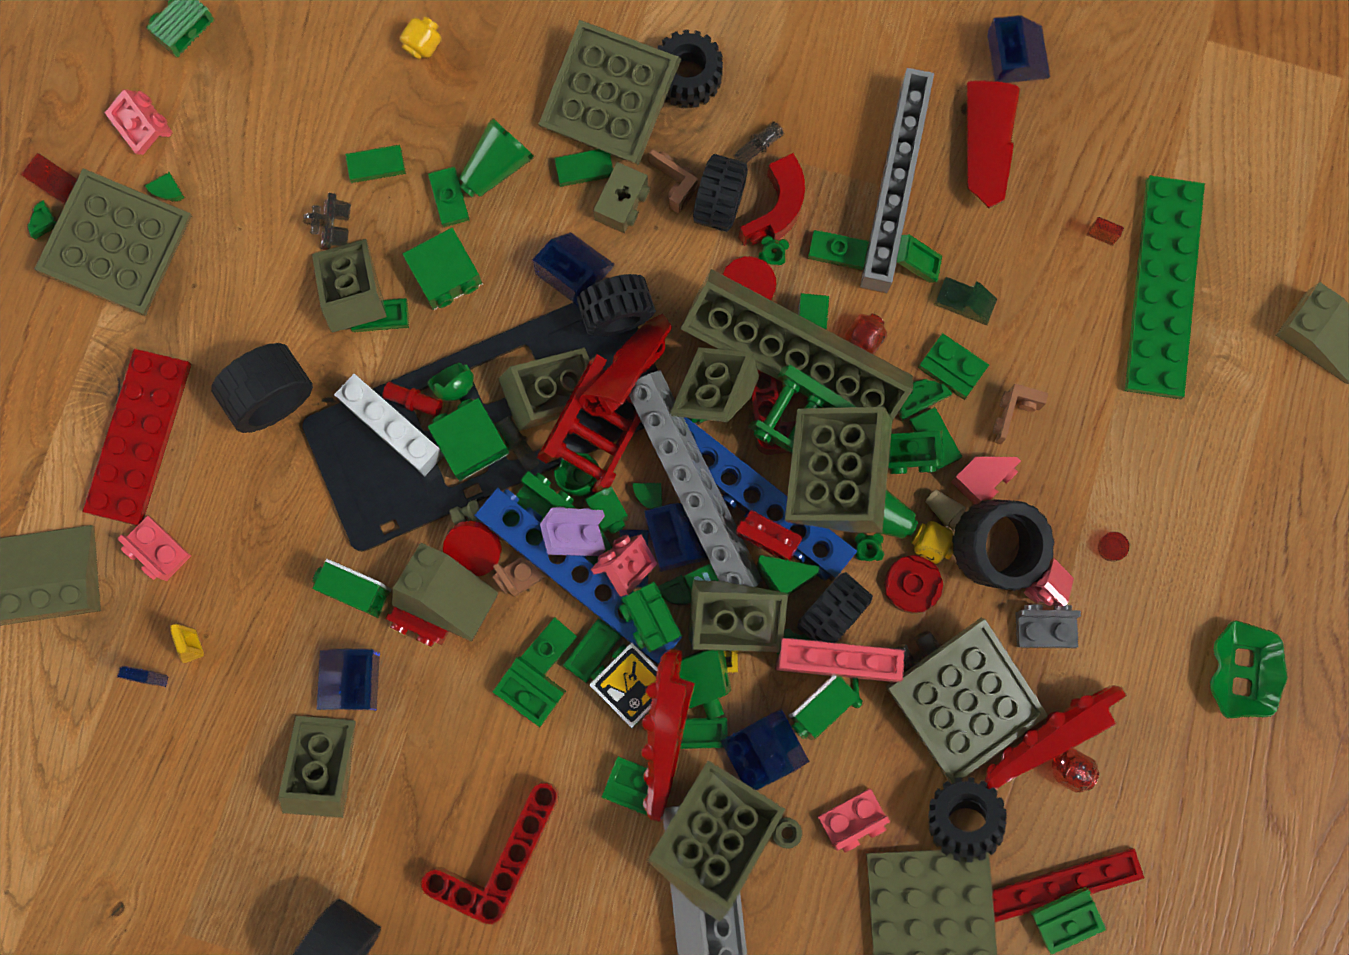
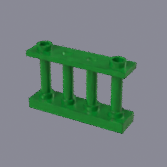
[748,364,856,454]

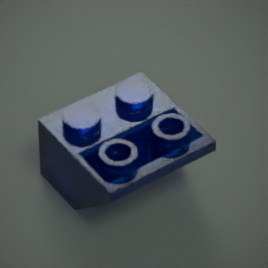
[987,15,1050,83]
[532,232,614,306]
[644,503,708,572]
[316,649,380,711]
[720,708,810,791]

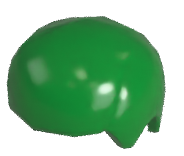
[428,363,474,401]
[554,452,599,496]

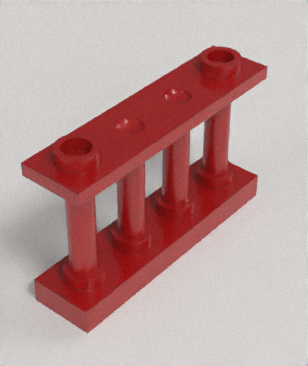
[536,354,641,493]

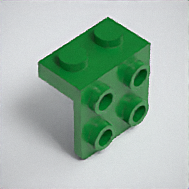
[503,471,575,546]

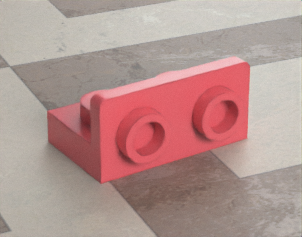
[105,89,173,155]
[117,516,191,581]
[591,534,657,597]
[818,788,890,853]

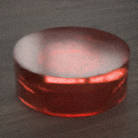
[1098,532,1130,562]

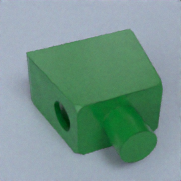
[679,650,731,720]

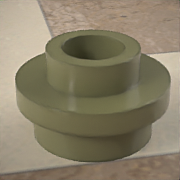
[772,818,802,849]

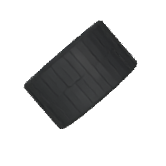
[211,343,313,433]
[952,499,1055,590]
[293,899,381,955]

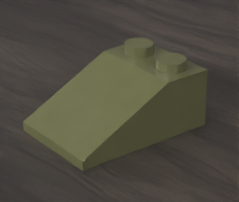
[312,239,387,333]
[1276,282,1349,384]
[671,347,759,422]
[498,348,590,431]
[392,543,498,642]
[688,580,788,652]
[278,716,356,818]

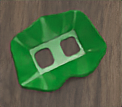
[1210,621,1288,719]

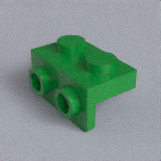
[888,431,944,474]

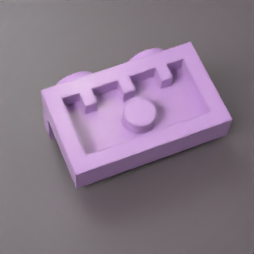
[540,507,605,556]

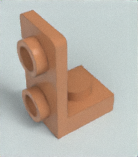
[649,149,698,214]
[993,384,1048,444]
[493,556,544,597]

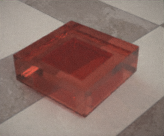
[1087,217,1124,246]

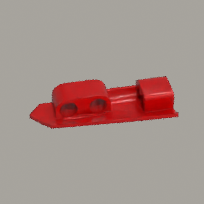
[966,80,1020,209]
[580,313,672,416]

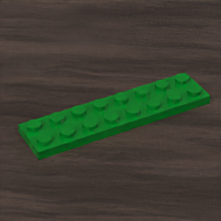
[1125,175,1205,400]

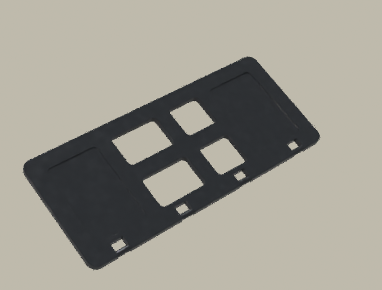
[303,301,658,552]

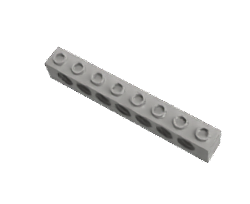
[860,68,934,293]
[629,370,763,587]

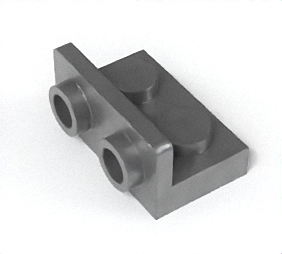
[1016,605,1081,648]

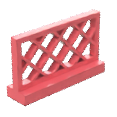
[775,638,904,682]

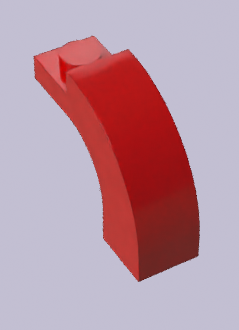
[739,153,805,246]

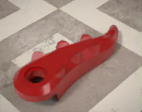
[641,648,695,822]
[985,685,1127,789]

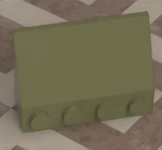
[785,407,892,533]
[0,525,101,626]
[647,760,786,921]

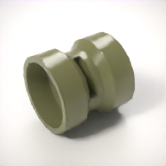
[449,499,481,526]

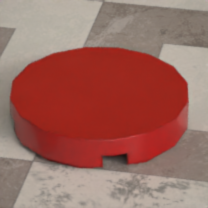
[722,256,776,301]
[443,521,502,576]
[884,555,944,614]

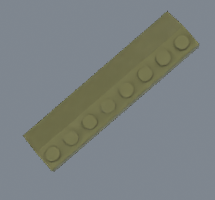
[681,269,913,421]

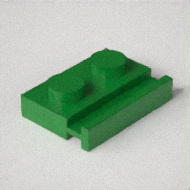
[918,333,989,400]
[493,656,566,728]
[601,756,648,816]
[1030,887,1107,955]

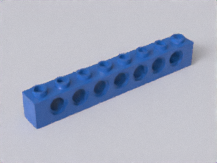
[684,417,857,582]
[475,488,682,665]

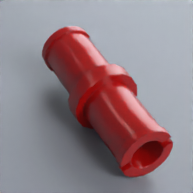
[383,382,443,417]

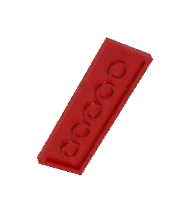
[82,349,192,526]

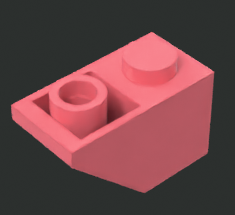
[951,457,1021,504]
[1024,558,1074,607]

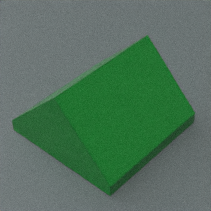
[756,555,819,596]

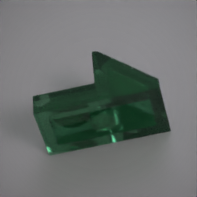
[934,277,997,326]

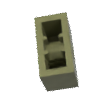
[593,162,650,233]

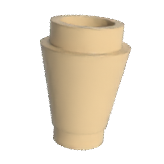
[925,489,966,531]

